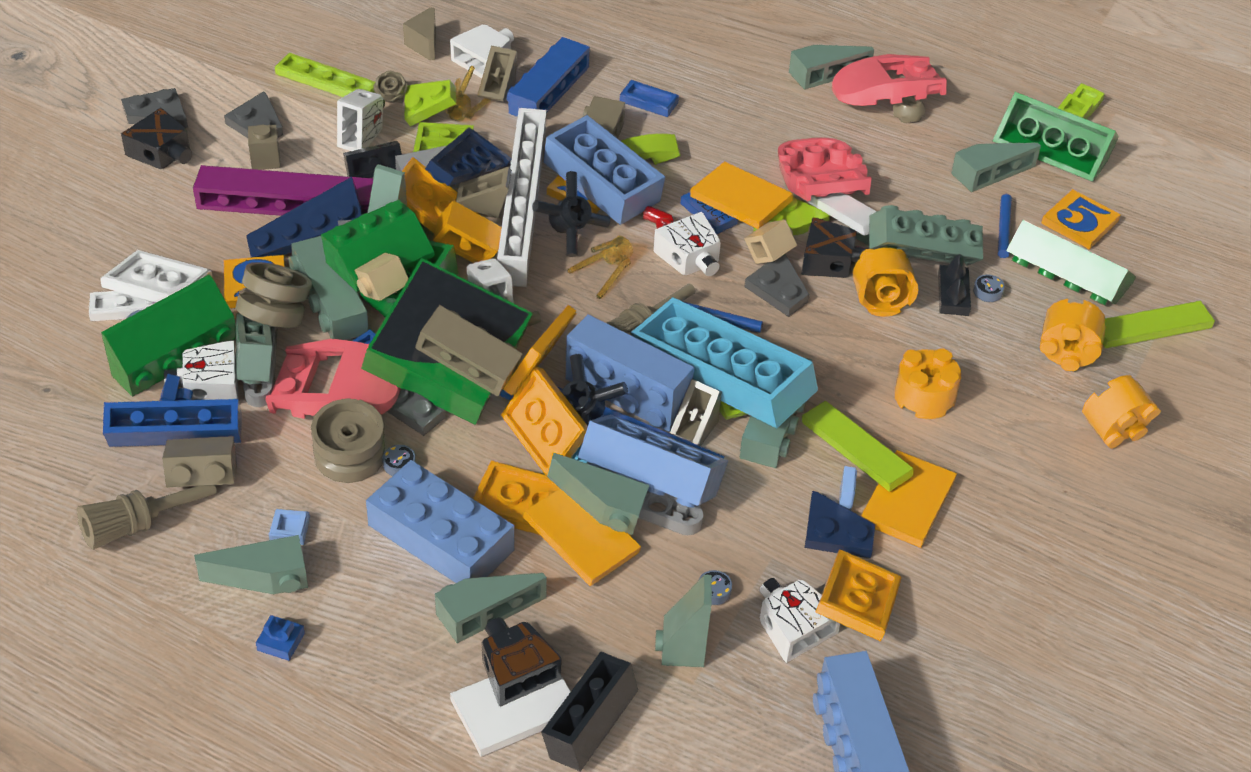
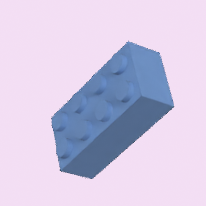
[543,115,665,225]
[566,314,694,433]
[578,414,728,508]
[366,460,514,583]
[813,651,909,772]

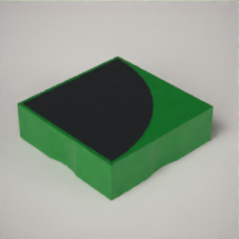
[361,258,533,425]

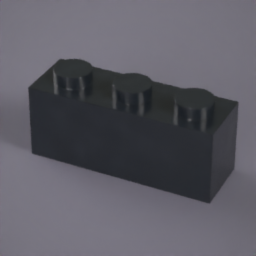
[541,652,638,772]

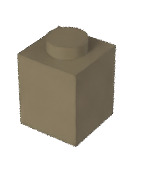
[248,125,280,170]

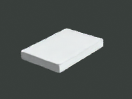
[100,250,212,302]
[450,676,571,757]

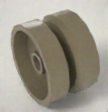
[235,262,312,328]
[311,398,385,483]

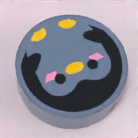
[973,274,1005,302]
[383,445,416,476]
[698,570,732,605]

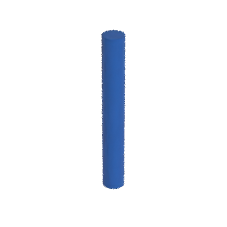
[998,194,1012,258]
[684,302,763,333]

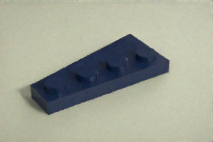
[425,127,512,186]
[246,177,363,258]

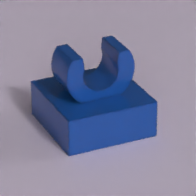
[159,374,193,401]
[256,615,305,661]

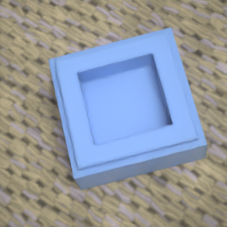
[839,466,857,511]
[269,509,310,545]

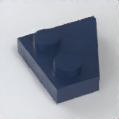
[804,491,875,559]

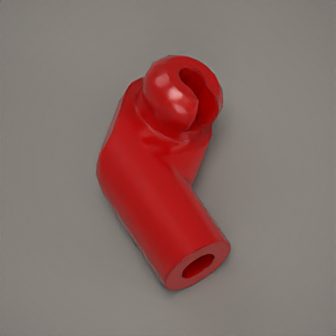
[643,206,674,229]

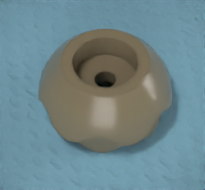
[373,70,408,102]
[892,96,925,123]

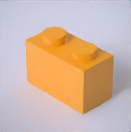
[433,200,502,263]

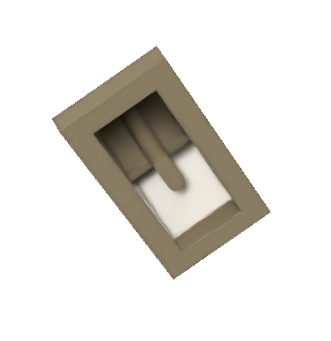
[403,8,436,60]
[477,45,517,102]
[456,167,512,218]
[670,379,722,446]

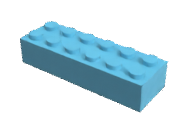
[631,297,818,429]

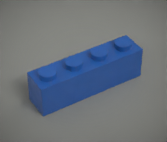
[507,37,590,117]
[103,399,242,447]

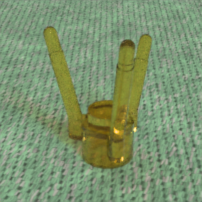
[444,66,492,122]
[567,235,633,299]

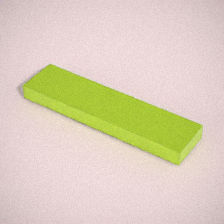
[275,53,376,97]
[1103,301,1215,349]
[802,400,914,492]

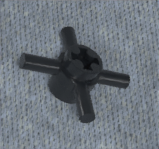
[532,171,610,257]
[562,354,628,446]

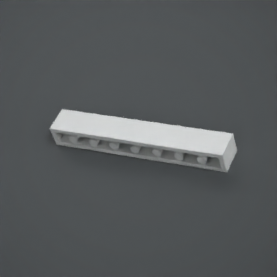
[497,108,546,287]

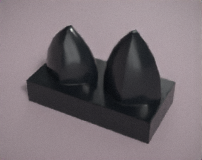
[343,141,402,178]
[938,254,971,316]

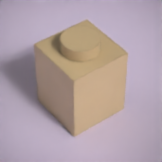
[744,219,797,264]
[355,253,408,301]

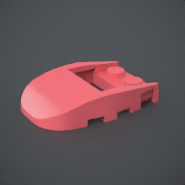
[832,54,947,106]
[778,137,872,201]
[265,339,401,419]

